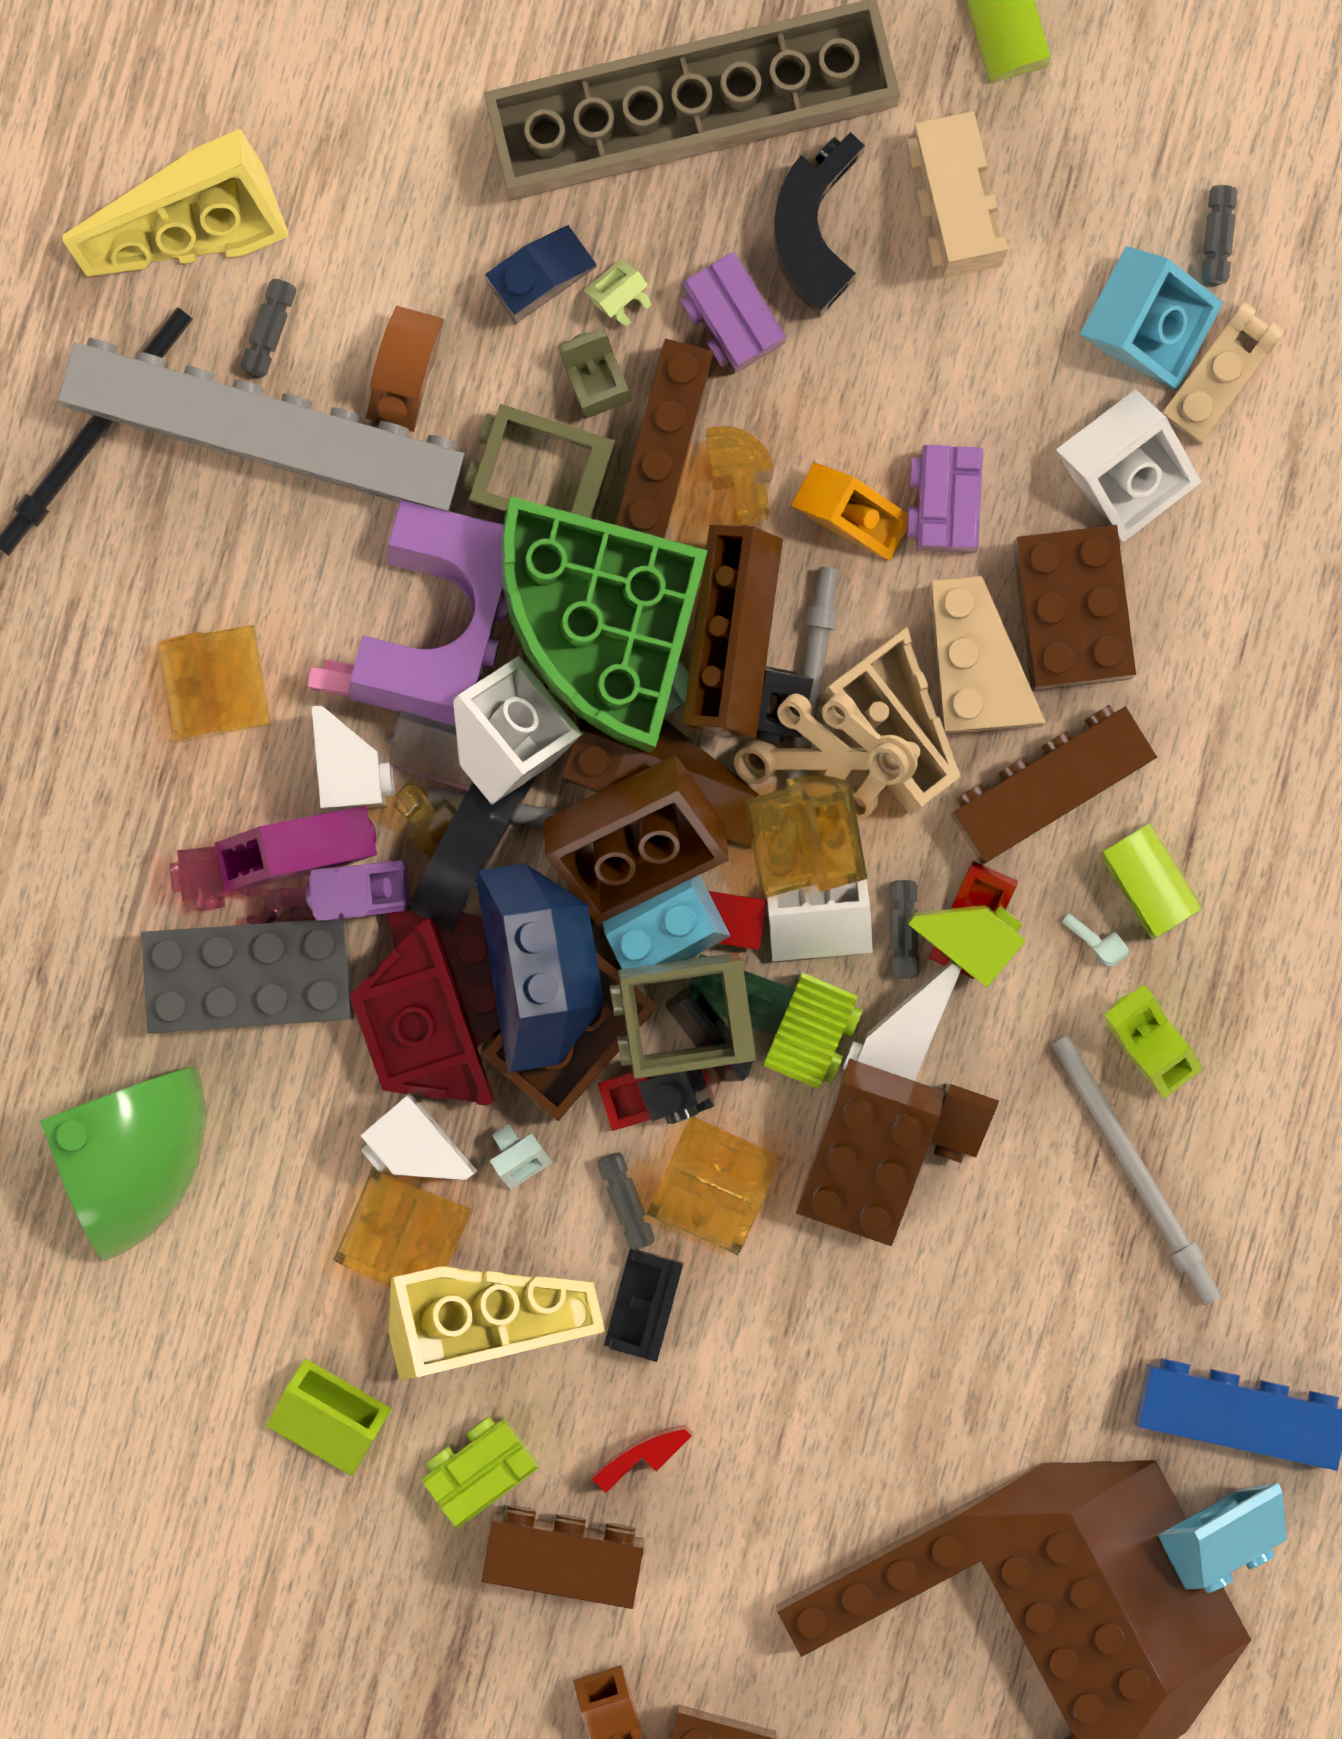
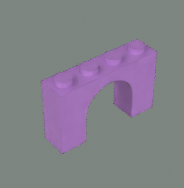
[349,500,508,726]

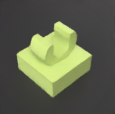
[583,258,651,326]

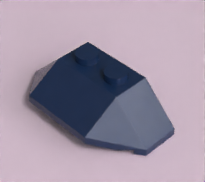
[475,863,604,1073]

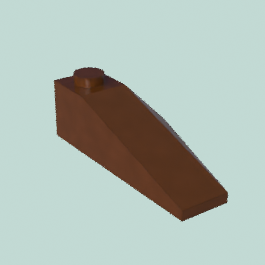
[561,718,768,849]

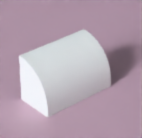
[765,875,873,962]

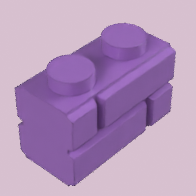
[679,252,787,374]
[907,445,983,553]
[306,860,410,921]

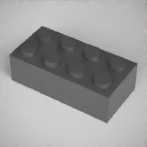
[141,918,354,1033]

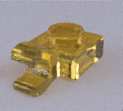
[394,781,457,859]

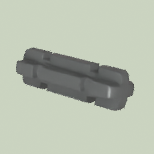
[1201,185,1238,284]
[240,279,296,377]
[889,880,919,979]
[597,1152,655,1250]

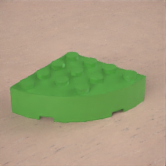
[500,496,708,752]

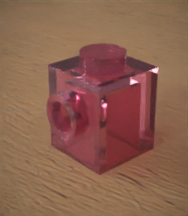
[170,847,247,911]

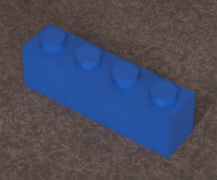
[1134,1358,1342,1471]

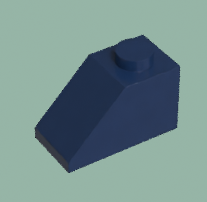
[485,225,597,324]

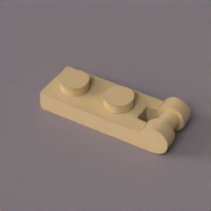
[1162,302,1285,445]

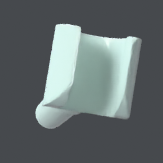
[1062,913,1129,967]

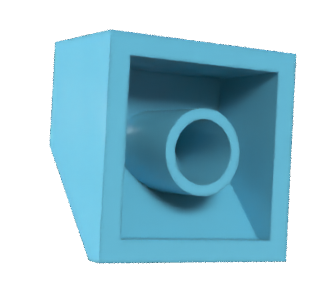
[1080,246,1224,391]
[603,875,731,970]
[1158,1483,1287,1593]

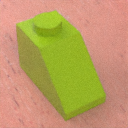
[908,905,1026,988]

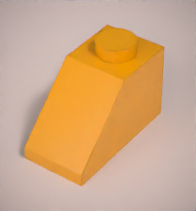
[791,462,908,561]

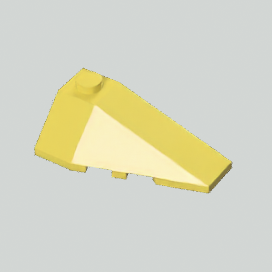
[63,129,288,277]
[388,1266,605,1381]

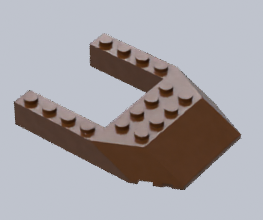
[776,1460,1251,1739]

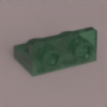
[688,954,795,1035]

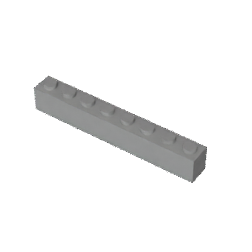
[58,338,465,511]

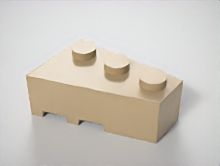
[906,111,1008,278]
[929,576,1046,735]
[819,627,961,816]

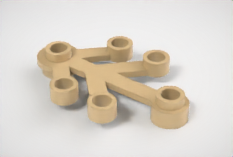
[734,693,918,820]

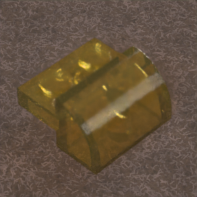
[705,426,774,529]
[157,625,271,744]
[744,775,868,898]
[646,1116,782,1256]
[333,1167,472,1287]

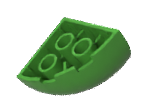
[40,1066,206,1261]

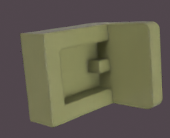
[558,329,632,419]

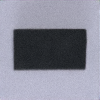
[665,983,753,1082]

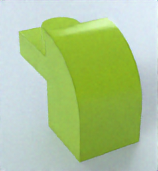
[1104,984,1203,1100]

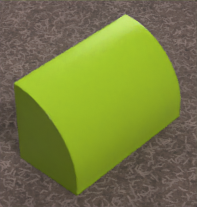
[966,0,1051,84]
[1099,822,1203,939]
[266,1358,392,1477]

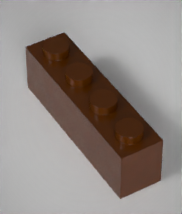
[616,338,714,539]
[682,525,783,738]
[951,704,1158,865]

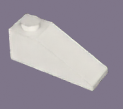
[842,959,962,1081]

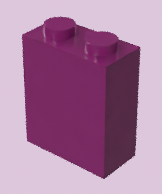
[214,805,377,892]

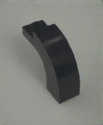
[774,132,865,318]
[407,775,537,932]

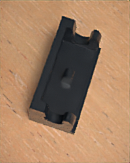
[604,1249,684,1362]

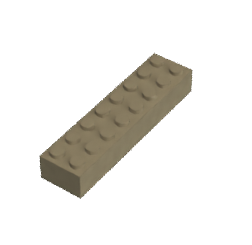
[484,0,900,200]

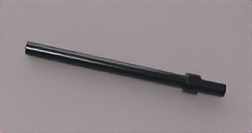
[0,307,193,556]

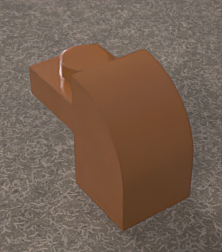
[366,305,444,432]
[573,1665,645,1739]

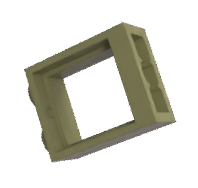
[463,404,616,518]
[610,952,756,1079]

